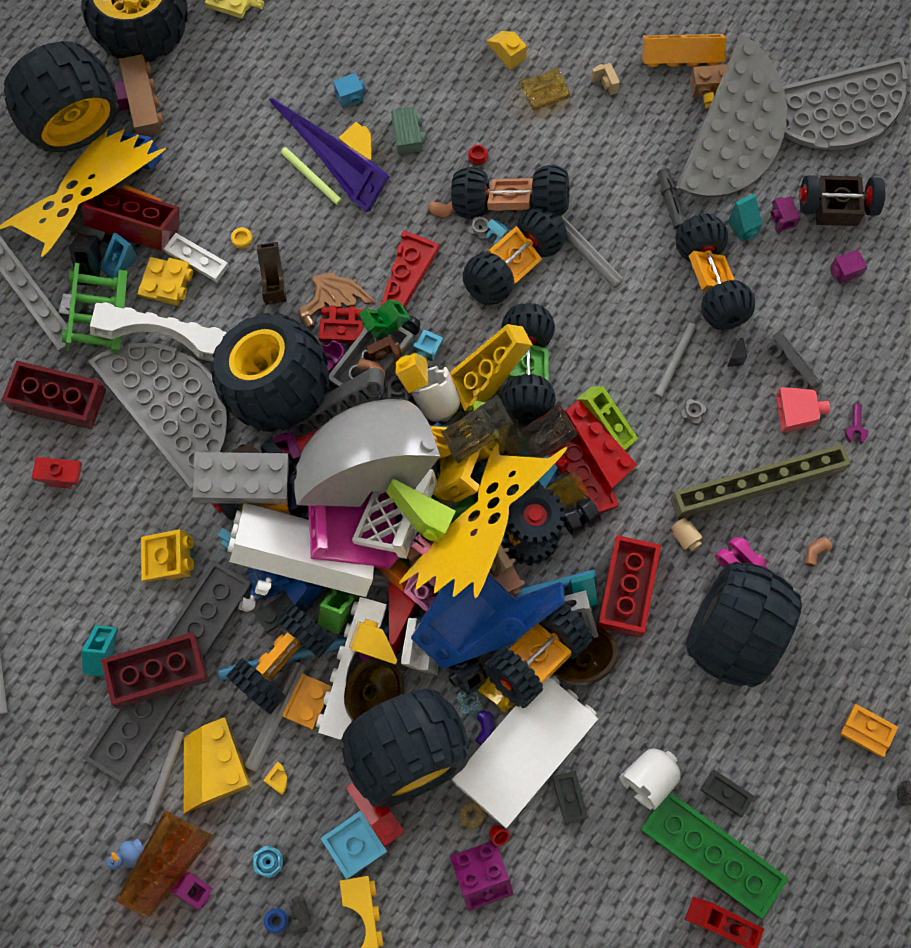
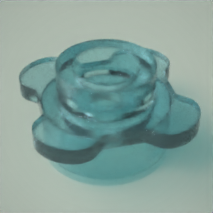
[456,690,482,715]

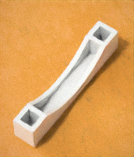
[90,303,226,362]
[316,597,387,740]

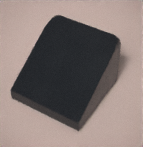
[727,338,747,367]

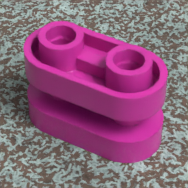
[715,537,767,568]

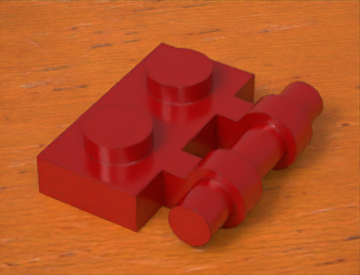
[319,305,363,343]

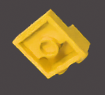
[137,257,193,306]
[141,529,194,582]

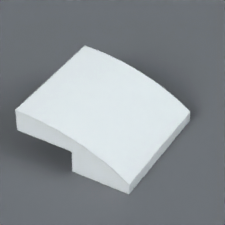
[401,618,439,675]

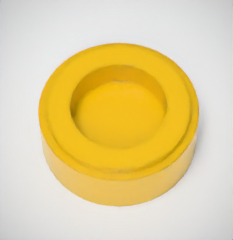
[231,227,253,249]

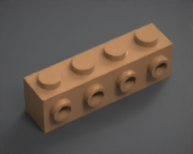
[119,54,164,136]
[689,61,774,97]

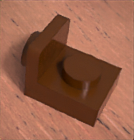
[366,336,402,362]

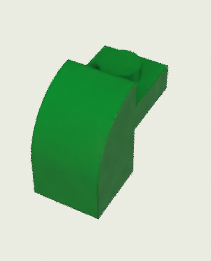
[359,299,410,338]

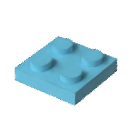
[320,810,387,879]

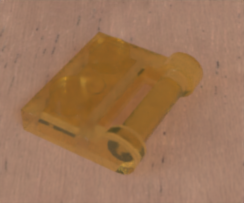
[519,67,570,111]

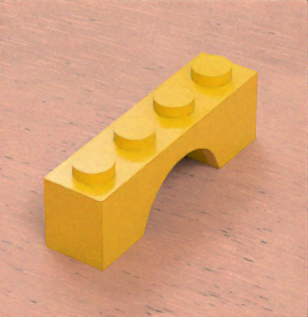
[339,876,384,948]

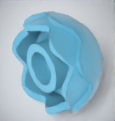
[253,846,283,878]

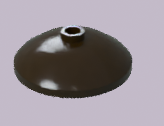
[554,627,618,685]
[344,658,404,721]

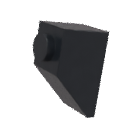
[69,235,102,285]

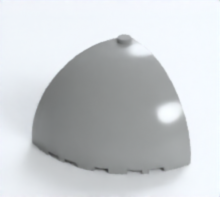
[294,399,440,507]

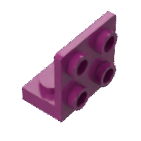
[450,841,514,911]

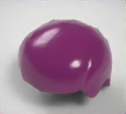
[321,340,345,374]

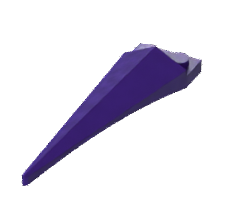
[269,98,390,212]

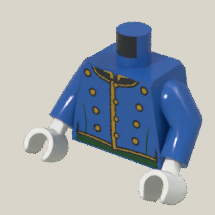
[238,567,290,612]

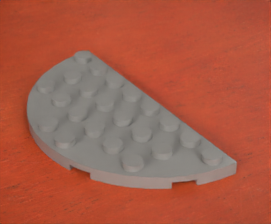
[676,35,787,196]
[783,57,907,150]
[88,343,228,491]

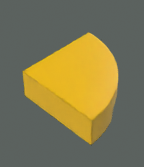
[263,762,288,795]

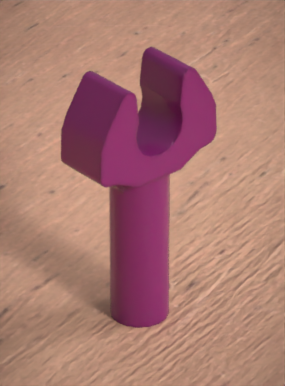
[845,404,868,444]

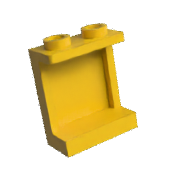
[433,438,492,503]

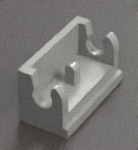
[564,591,598,638]

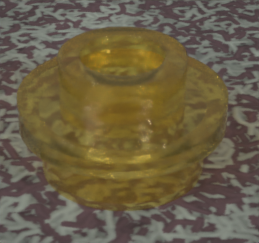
[460,803,484,828]

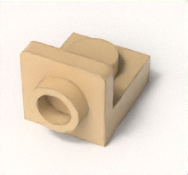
[591,63,620,95]

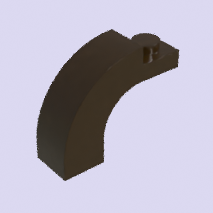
[257,242,287,305]

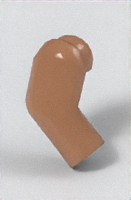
[428,201,454,218]
[358,358,386,377]
[805,538,832,567]

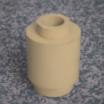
[671,518,703,552]

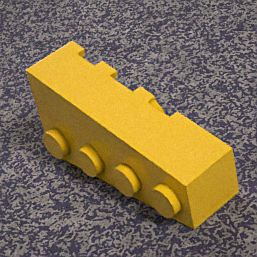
[449,324,532,411]

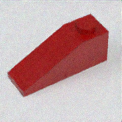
[389,583,419,655]
[345,782,405,847]
[685,897,764,948]

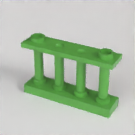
[62,263,128,354]

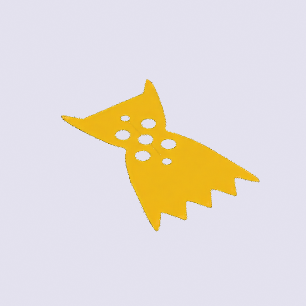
[0,128,166,257]
[399,443,567,599]

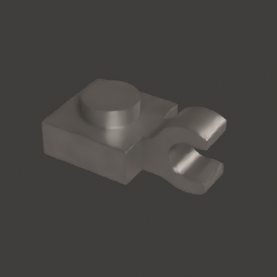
[58,294,95,317]

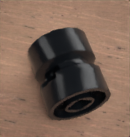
[563,497,602,537]

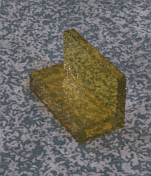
[543,472,590,508]

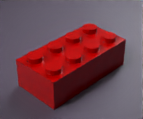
[596,535,661,638]

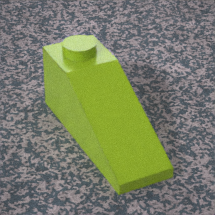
[576,386,638,450]
[386,479,456,542]

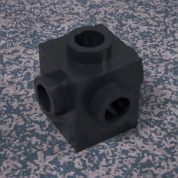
[447,658,486,695]

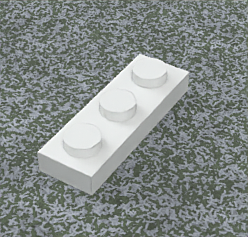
[164,233,229,282]

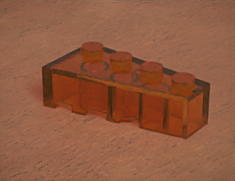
[116,810,215,917]

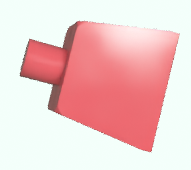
[776,387,830,433]

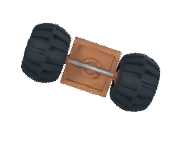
[451,165,570,219]

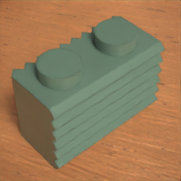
[391,106,425,155]

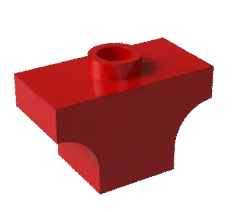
[31,457,82,489]

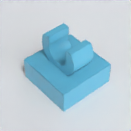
[486,219,510,244]

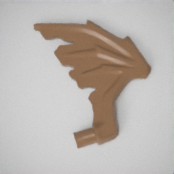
[298,273,376,329]

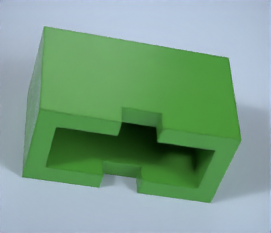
[318,589,360,634]

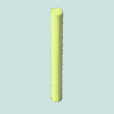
[281,147,342,205]

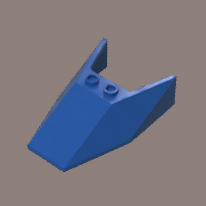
[411,536,565,669]

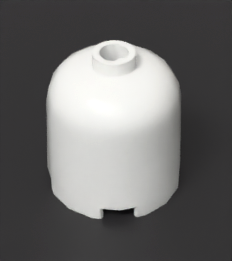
[411,366,460,422]
[619,748,681,810]

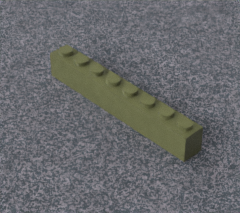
[670,444,851,520]

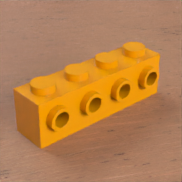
[642,34,727,67]

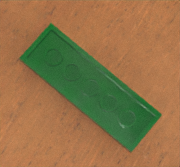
[640,792,789,919]

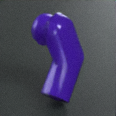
[475,710,495,745]

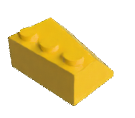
[183,717,251,814]

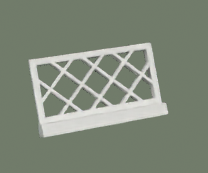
[352,469,438,558]

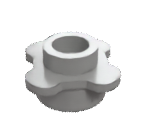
[468,216,490,239]
[681,399,706,424]

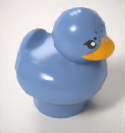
[106,838,148,870]

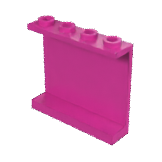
[308,492,399,569]

